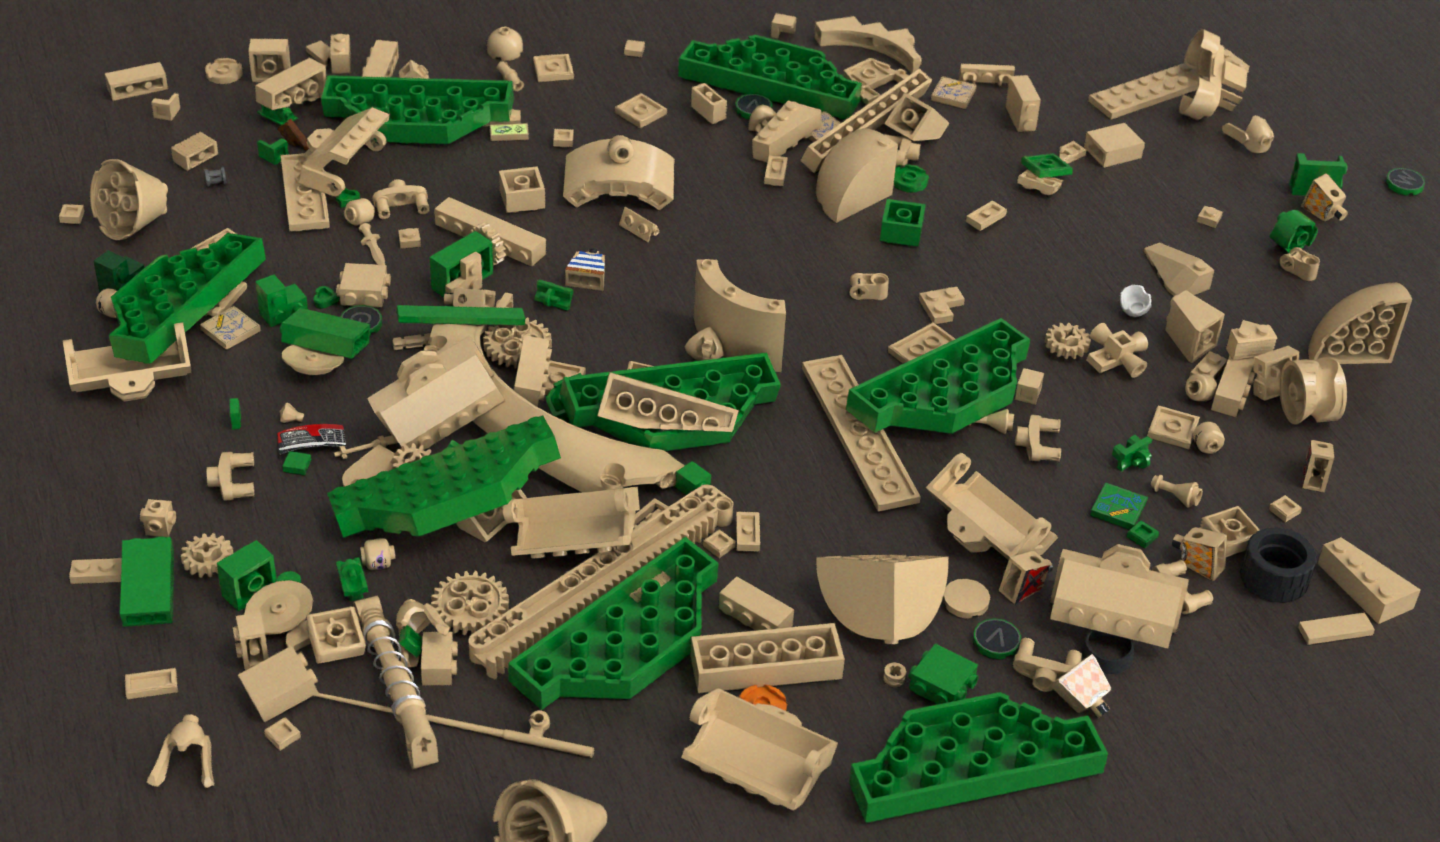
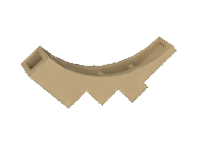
[814,16,922,73]

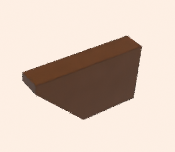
[277,119,309,151]

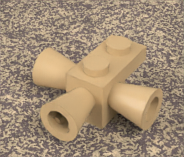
[1086,323,1148,378]

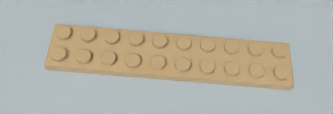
[1088,49,1250,119]
[802,355,921,511]

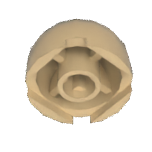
[487,27,523,61]

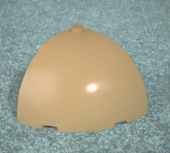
[816,129,898,223]
[1308,283,1412,364]
[817,555,948,644]

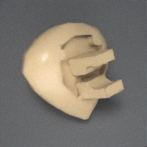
[748,105,776,133]
[685,327,724,361]

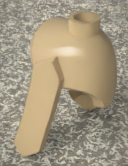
[1222,116,1274,154]
[396,599,450,669]
[147,715,214,788]

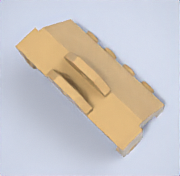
[299,108,390,196]
[63,322,191,401]
[367,336,505,450]
[926,453,1058,560]
[503,487,640,558]
[1050,544,1189,648]
[682,688,838,810]

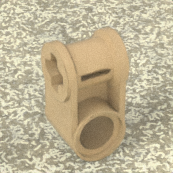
[1280,247,1320,281]
[850,273,889,300]

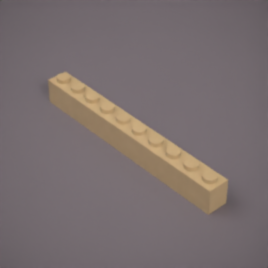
[801,69,932,173]

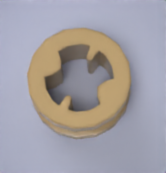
[883,662,906,687]

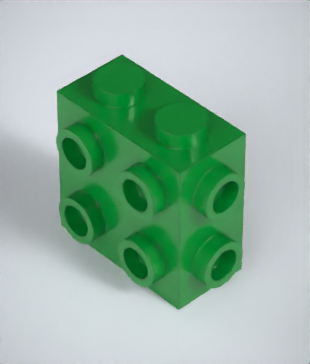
[908,643,979,705]

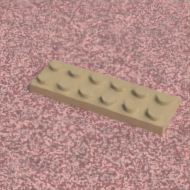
[281,153,330,231]

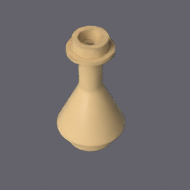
[969,409,1014,434]
[1151,475,1203,508]

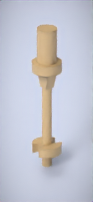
[334,435,399,459]

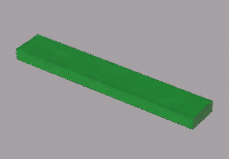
[396,305,525,325]

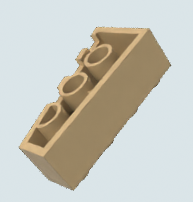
[752,101,821,163]

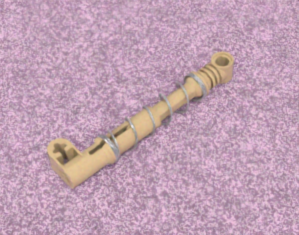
[353,596,438,769]

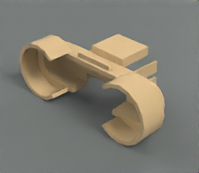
[1179,29,1247,121]

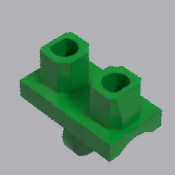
[534,280,573,310]
[1112,435,1152,471]
[336,557,368,601]

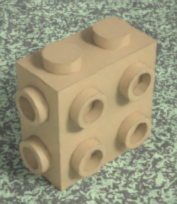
[336,263,391,307]

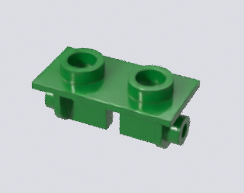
[257,104,297,125]

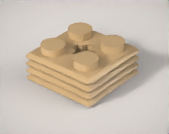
[1200,506,1260,557]
[306,607,366,663]

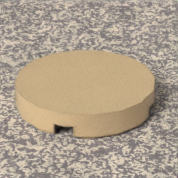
[205,58,243,84]
[943,579,990,619]

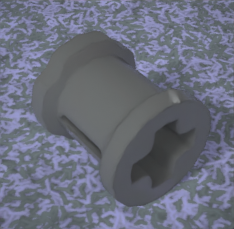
[204,167,227,187]

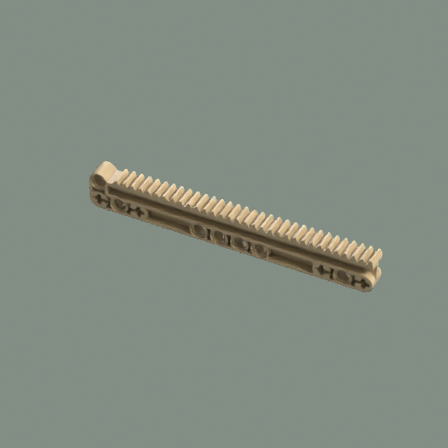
[469,485,733,679]

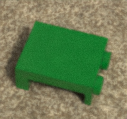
[1289,153,1347,196]

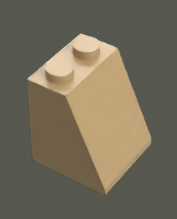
[884,92,949,141]
[1165,290,1225,363]

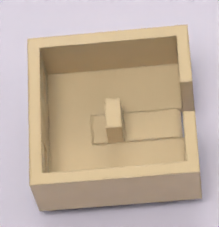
[1254,346,1299,401]

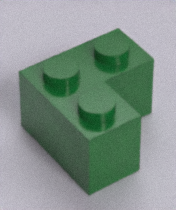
[255,274,308,327]

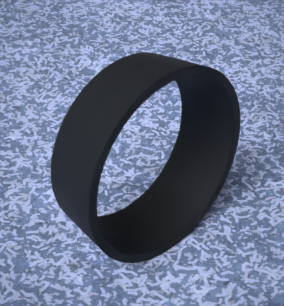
[1081,630,1134,674]

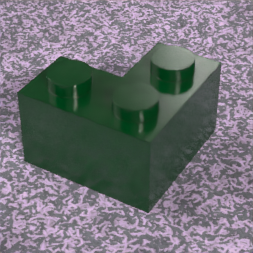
[94,250,144,293]

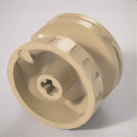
[1279,357,1347,424]

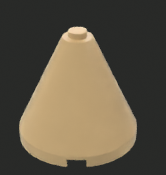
[493,780,607,842]

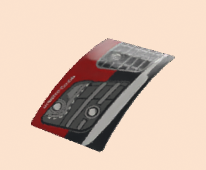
[277,424,346,454]

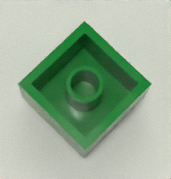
[880,199,926,246]
[217,540,277,612]

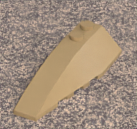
[597,372,739,432]

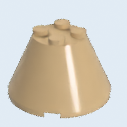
[90,159,168,240]

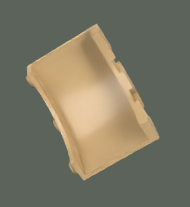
[563,139,674,210]
[694,259,786,372]

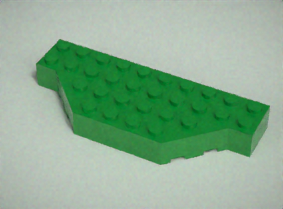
[678,35,862,120]
[321,76,514,144]
[109,233,266,364]
[845,318,1031,433]
[560,353,781,451]
[327,415,561,538]
[508,537,719,710]
[849,692,1108,823]

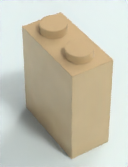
[1006,75,1041,132]
[1084,123,1145,167]
[238,646,318,723]

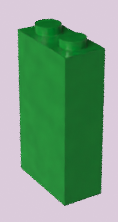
[280,308,370,359]
[120,536,174,627]

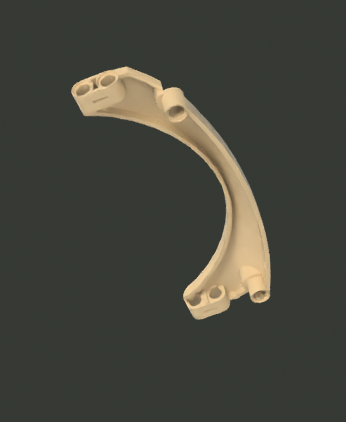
[423,324,684,493]

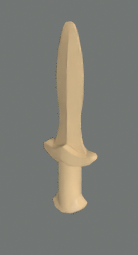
[359,223,385,265]

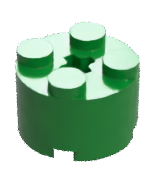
[1269,210,1318,254]

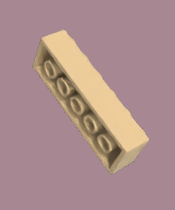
[690,623,845,693]

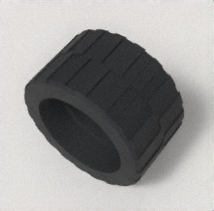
[1240,527,1317,603]

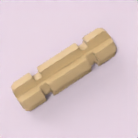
[392,333,431,350]

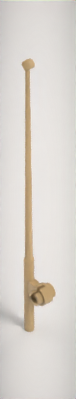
[314,693,594,758]

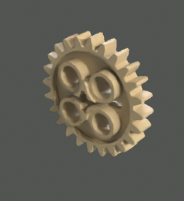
[483,317,552,369]
[431,571,509,635]

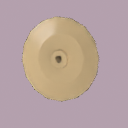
[282,345,344,375]
[244,580,313,635]

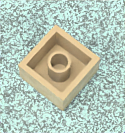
[249,39,291,82]
[499,167,545,213]

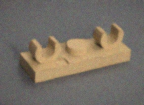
[959,64,1015,86]

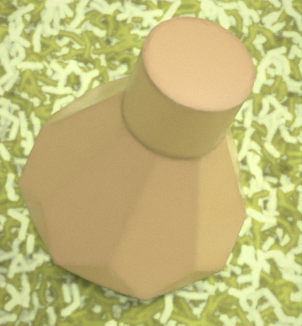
[280,403,304,423]

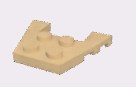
[843,58,909,105]

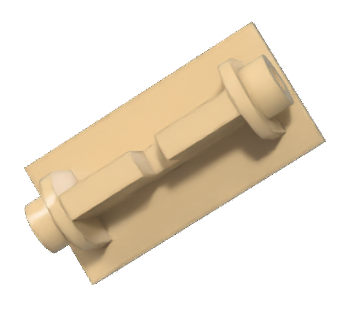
[619,207,659,242]

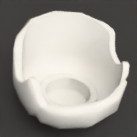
[1120,285,1151,317]

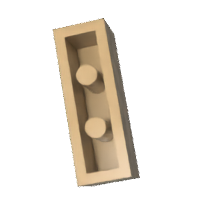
[105,62,168,101]
[719,577,794,631]

